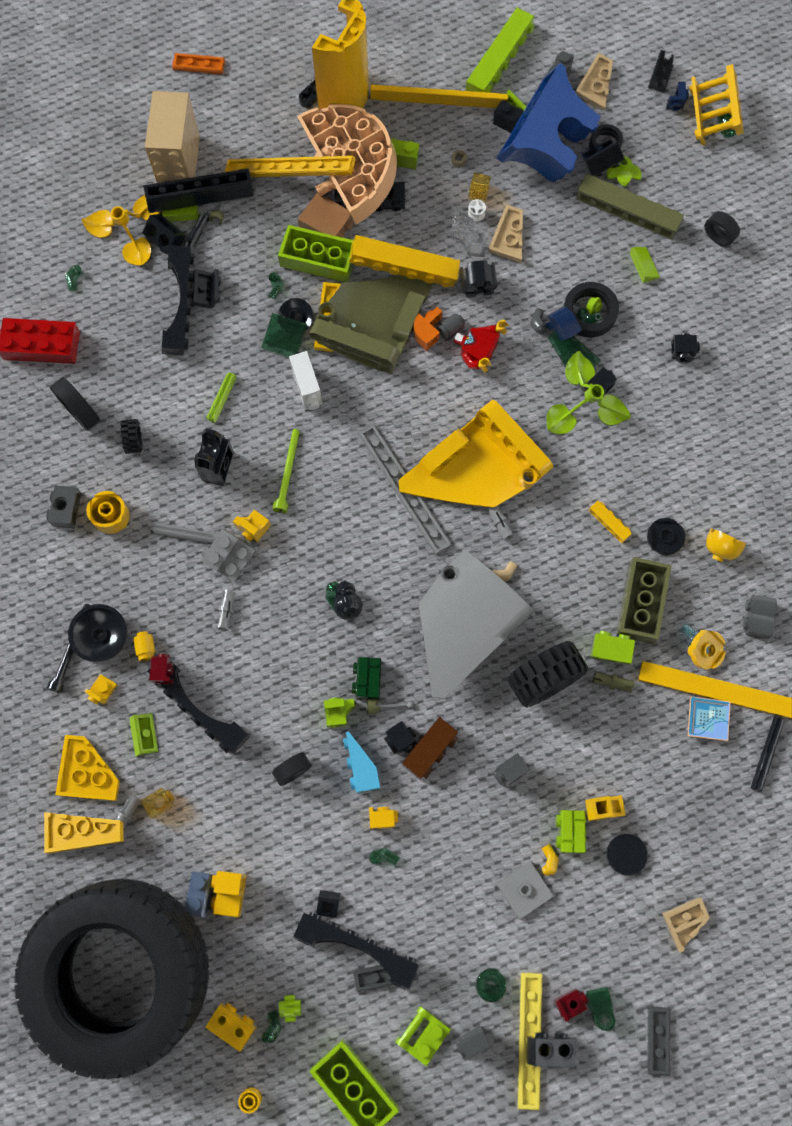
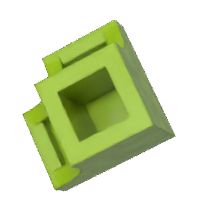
[324,697,355,728]

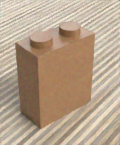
[298,193,354,238]

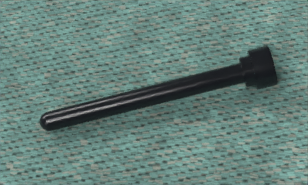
[47,604,90,693]

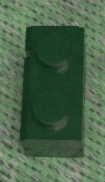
[352,657,382,700]

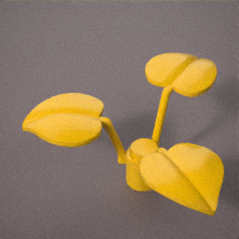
[82,195,161,266]

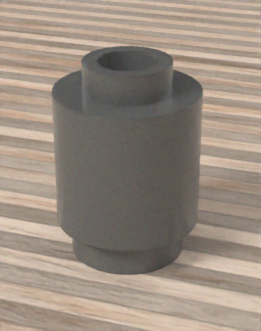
[437,314,465,339]

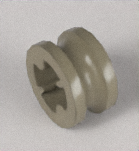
[451,150,467,168]

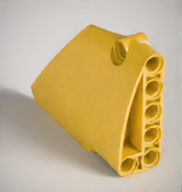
[398,400,553,508]

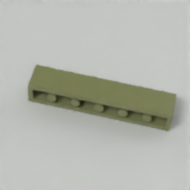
[576,174,684,240]

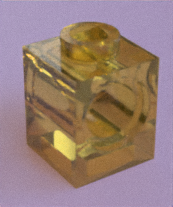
[468,173,491,203]
[141,787,175,819]

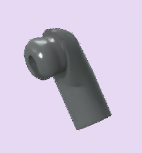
[530,308,547,334]

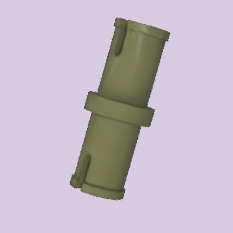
[592,671,634,693]

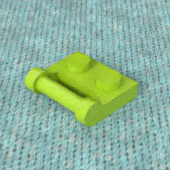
[395,1006,451,1066]

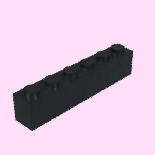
[143,168,253,213]

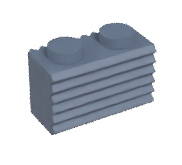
[185,871,213,917]

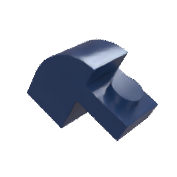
[545,306,582,341]

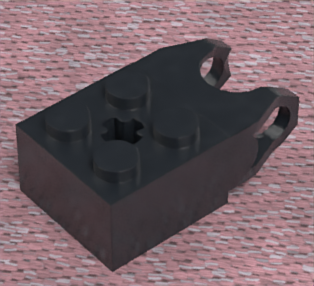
[194,428,234,486]

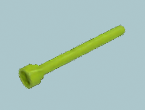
[272,428,300,513]

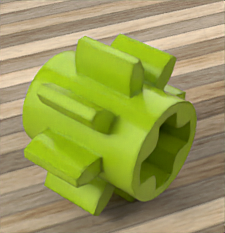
[279,995,302,1022]

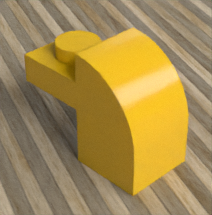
[585,795,626,821]

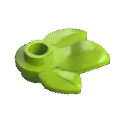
[607,156,642,188]

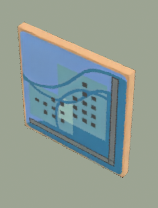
[687,696,731,741]

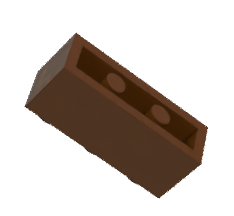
[402,716,459,781]

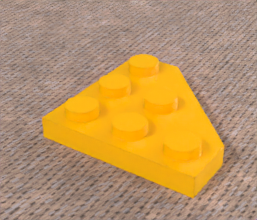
[55,735,120,801]

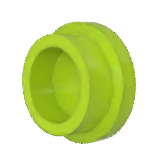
[586,297,602,315]

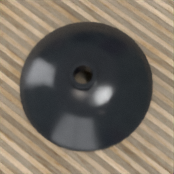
[68,604,127,662]

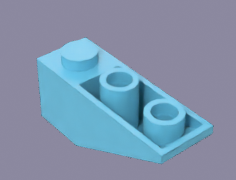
[343,732,380,794]

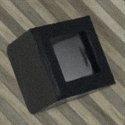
[316,890,340,918]

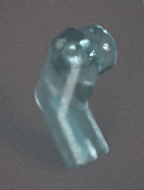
[680,623,698,647]

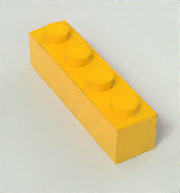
[588,500,632,543]

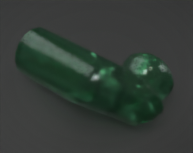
[268,272,284,300]
[576,308,602,324]
[325,581,339,611]
[369,848,400,866]
[261,1010,282,1043]

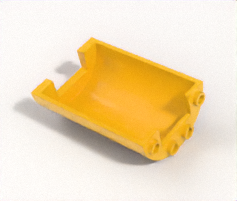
[312,0,369,110]

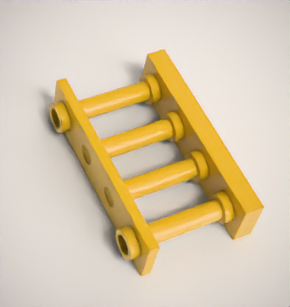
[689,64,744,145]

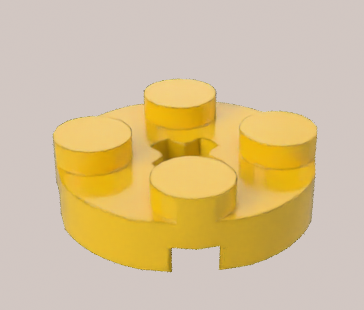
[688,630,726,670]

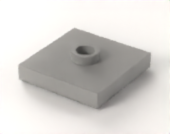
[496,861,554,920]

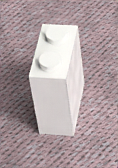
[289,351,323,410]

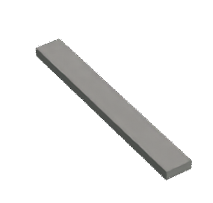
[358,424,452,555]

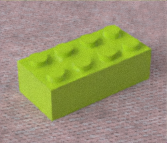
[278,225,354,282]
[309,1038,399,1126]

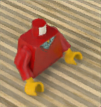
[454,320,509,373]

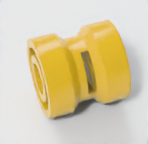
[238,1087,262,1114]

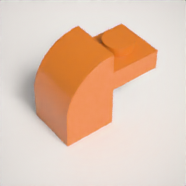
[414,307,442,351]

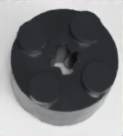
[459,260,498,298]

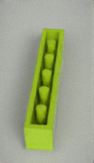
[465,7,535,93]

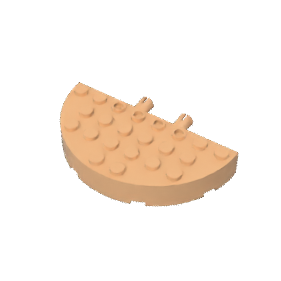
[297,104,397,225]

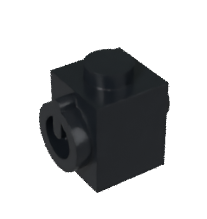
[671,333,700,363]
[384,721,416,754]

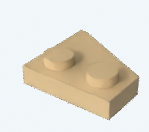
[662,897,710,953]

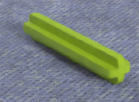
[207,372,237,423]

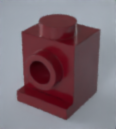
[149,654,174,685]
[553,988,588,1022]

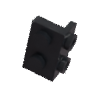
[192,269,221,308]

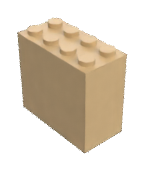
[145,91,200,183]

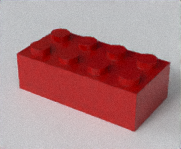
[0,318,80,364]

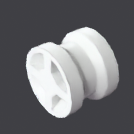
[468,199,486,222]

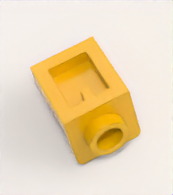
[85,674,118,705]

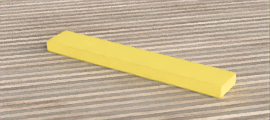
[518,972,542,1110]

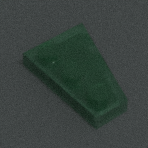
[548,331,601,386]

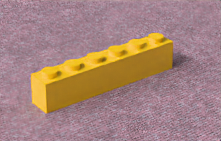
[349,235,460,287]

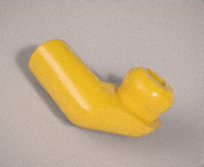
[541,844,559,876]

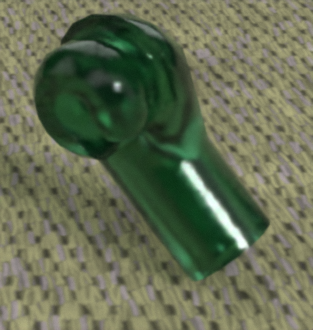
[65,265,82,292]

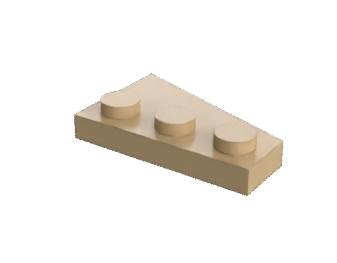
[575,52,613,111]
[488,204,523,263]

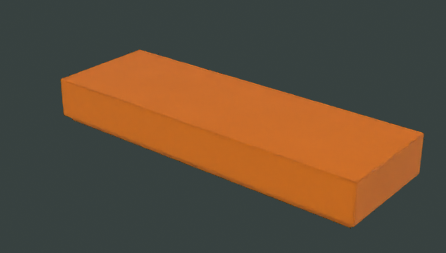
[172,53,225,75]

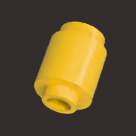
[133,631,156,661]

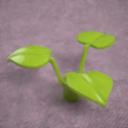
[546,351,631,434]

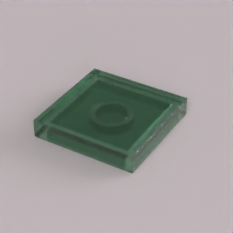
[261,313,307,357]

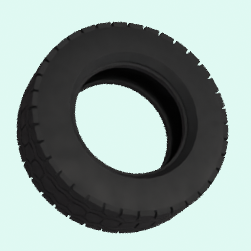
[14,879,209,1080]

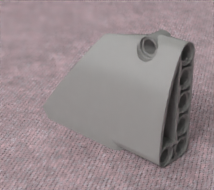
[419,550,533,699]

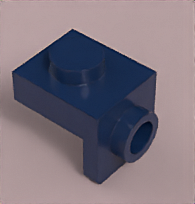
[666,82,689,111]

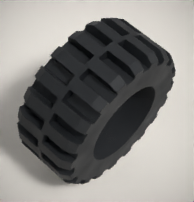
[508,641,588,708]

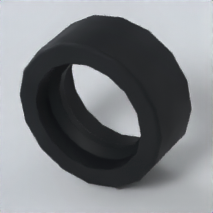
[589,124,623,150]
[704,211,740,247]
[272,752,312,786]

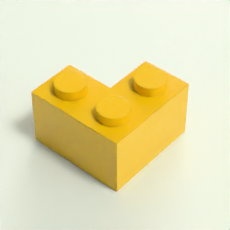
[211,871,247,917]

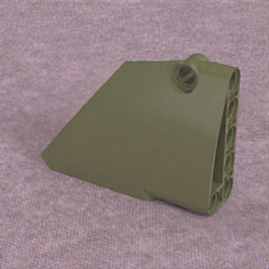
[309,275,433,375]

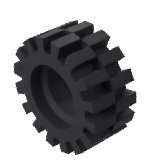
[120,419,142,454]

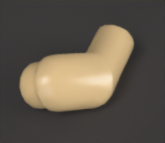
[493,561,517,582]

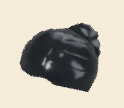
[334,580,362,620]

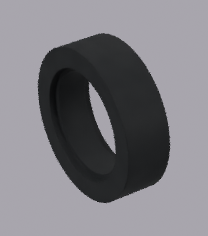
[564,282,619,338]
[49,377,101,431]

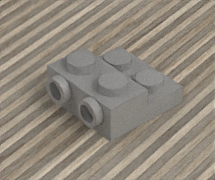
[201,529,257,582]

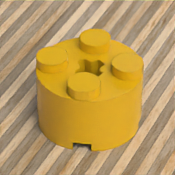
[86,491,130,534]

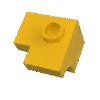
[232,510,271,543]

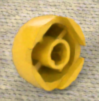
[706,528,747,563]

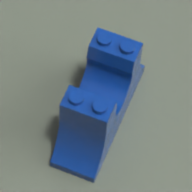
[496,63,601,183]

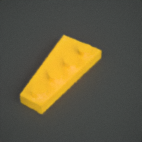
[44,812,124,854]

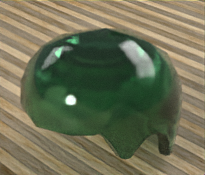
[475,968,507,1003]

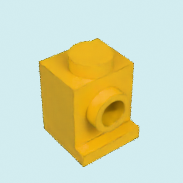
[369,807,399,829]

